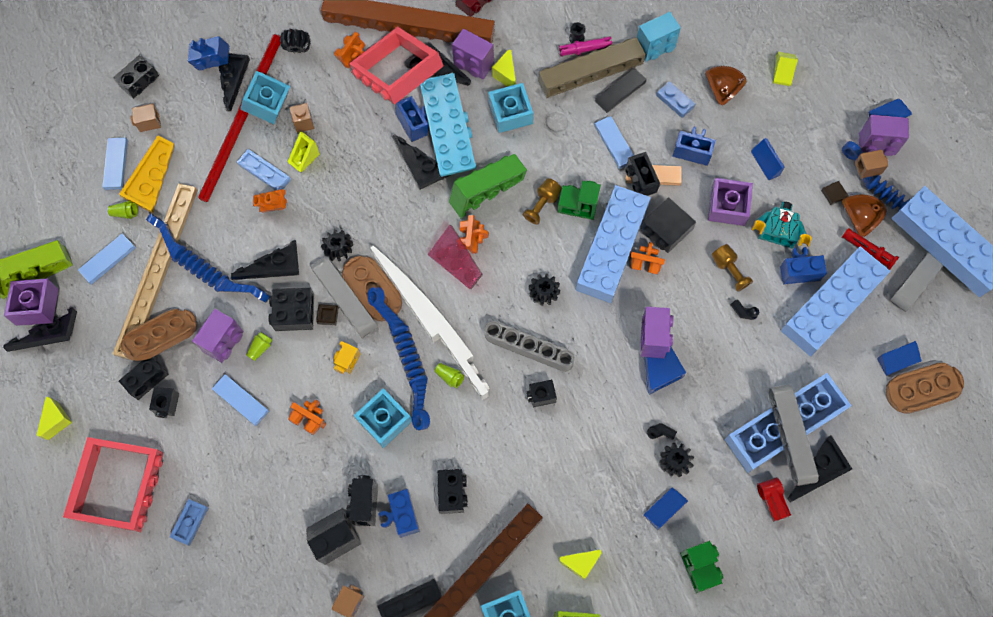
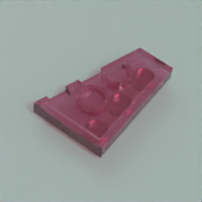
[427,225,483,289]

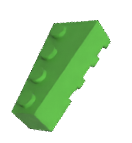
[449,154,527,218]

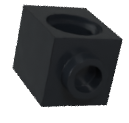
[526,379,557,408]
[149,387,179,418]

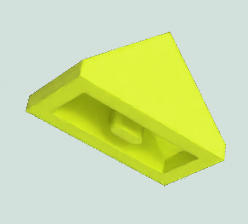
[492,50,516,87]
[773,52,798,86]
[287,132,320,172]
[36,397,72,440]
[559,549,602,580]

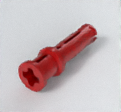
[842,228,899,270]

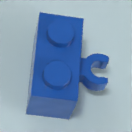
[188,36,229,70]
[395,96,429,142]
[672,127,716,166]
[780,247,827,284]
[378,489,420,538]

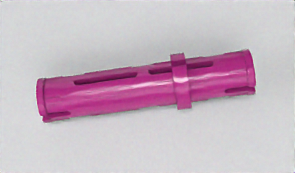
[559,36,612,57]

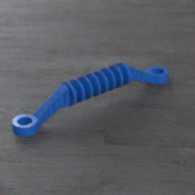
[842,141,910,211]
[146,213,270,303]
[368,287,430,430]

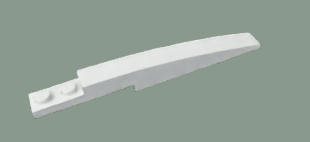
[371,246,490,401]

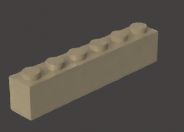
[538,37,645,98]

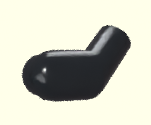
[730,299,760,320]
[647,423,677,440]

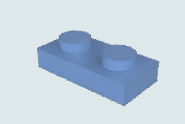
[656,81,695,118]
[170,499,209,546]

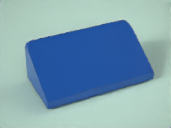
[869,99,912,118]
[751,138,785,180]
[877,341,922,376]
[643,487,688,530]

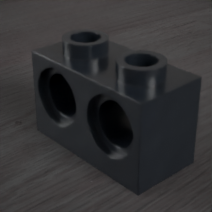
[113,54,159,99]
[118,357,169,400]

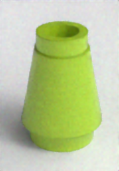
[108,201,138,219]
[246,332,273,361]
[435,363,464,388]

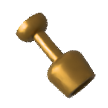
[523,178,562,225]
[711,244,753,292]

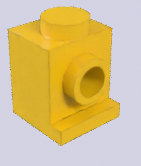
[333,341,361,374]

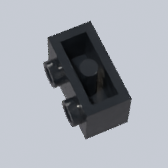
[625,152,660,196]
[437,469,468,514]

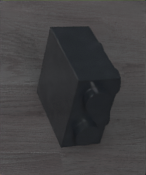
[641,197,696,253]
[268,288,314,331]
[346,475,378,526]

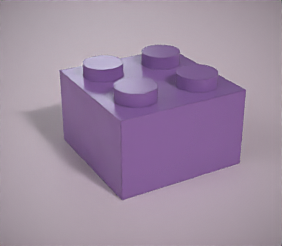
[452,29,494,80]
[859,115,909,156]
[708,178,753,226]
[4,279,59,326]
[640,307,674,358]
[192,309,244,363]

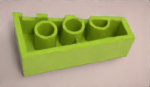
[0,240,73,299]

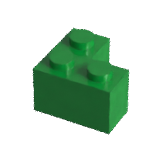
[558,181,601,220]
[680,541,723,593]

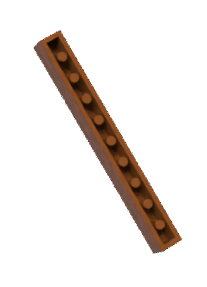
[320,0,495,43]

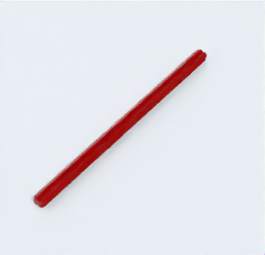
[198,34,281,202]

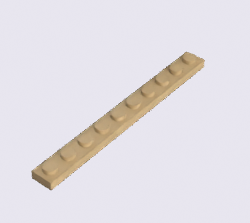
[113,183,198,360]

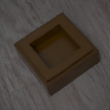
[821,181,848,205]
[316,304,339,326]

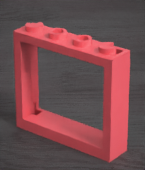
[349,27,444,105]
[63,437,163,532]

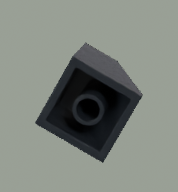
[306,508,362,565]

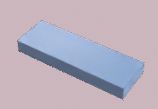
[594,116,634,169]
[103,138,128,190]
[237,149,291,190]
[78,234,135,285]
[212,374,269,426]

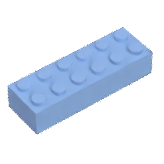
[576,185,651,303]
[891,186,993,297]
[781,246,891,357]
[724,373,852,473]

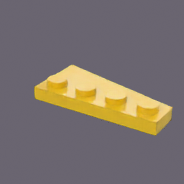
[119,135,175,213]

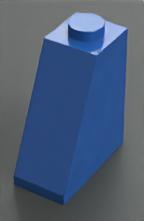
[644,346,686,395]

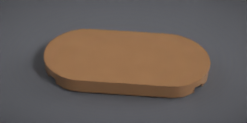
[342,256,402,321]
[120,309,197,361]
[886,363,964,414]

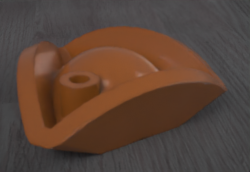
[705,66,747,105]
[842,195,887,237]

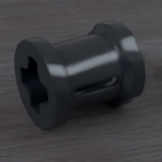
[569,22,586,44]

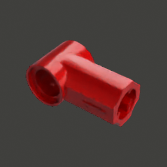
[757,477,791,522]

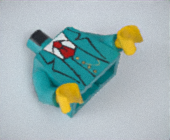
[751,202,812,249]

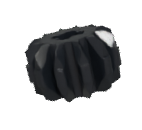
[280,29,311,53]
[321,229,354,262]
[528,273,561,306]
[659,442,694,478]

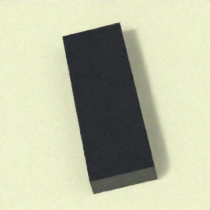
[595,68,647,113]
[377,579,442,617]

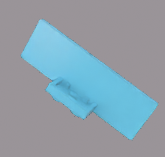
[420,73,476,177]

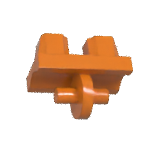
[334,32,365,68]
[253,189,287,213]
[458,215,489,254]
[630,242,665,275]
[288,400,326,435]

